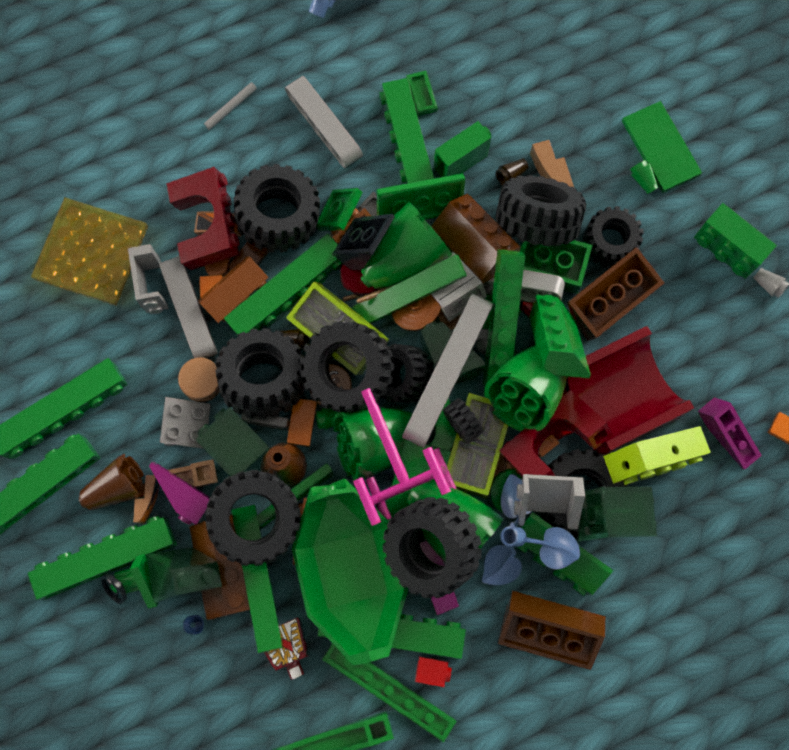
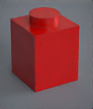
[415,656,452,687]

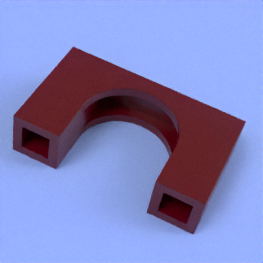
[166,167,240,270]
[499,390,613,479]

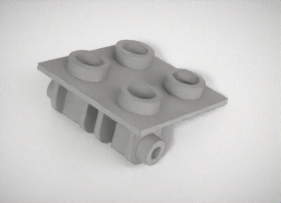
[160,397,210,449]

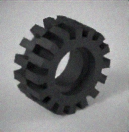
[443,398,484,444]

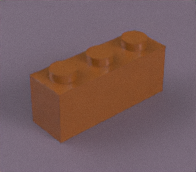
[198,255,268,323]

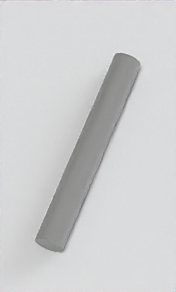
[204,82,257,130]

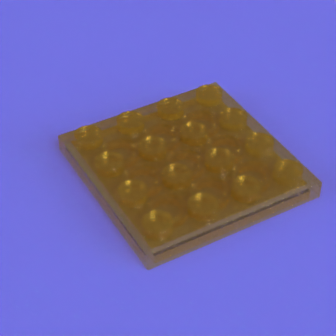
[31,197,148,306]

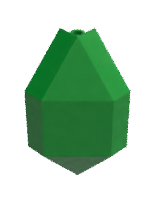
[292,478,408,666]

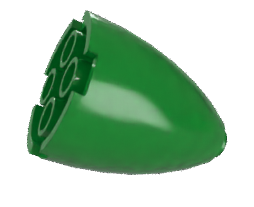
[360,202,452,289]
[484,346,567,431]
[333,408,413,481]
[406,482,504,562]

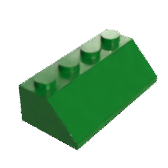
[529,295,591,378]
[515,512,613,596]

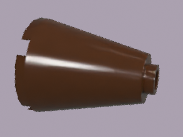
[261,443,307,488]
[79,454,145,511]

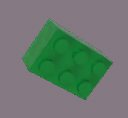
[693,203,777,279]
[520,240,592,295]

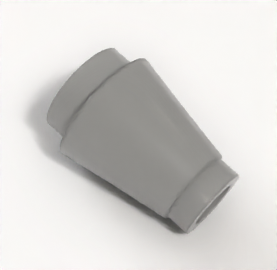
[753,268,789,298]

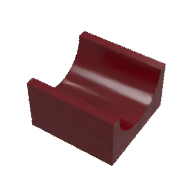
[565,326,694,455]

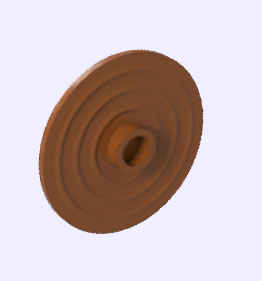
[392,295,441,331]

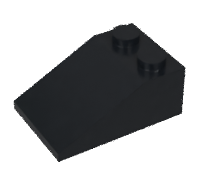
[332,214,395,270]

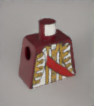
[264,617,309,680]

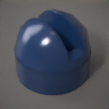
[183,615,204,635]

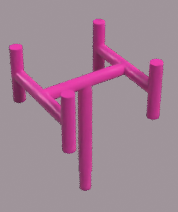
[353,388,457,526]

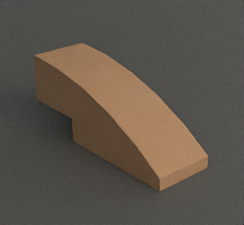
[530,140,574,187]

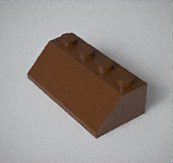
[431,193,520,284]
[567,247,665,341]
[190,514,250,620]
[498,590,606,670]

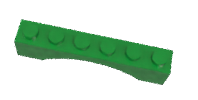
[270,711,394,750]

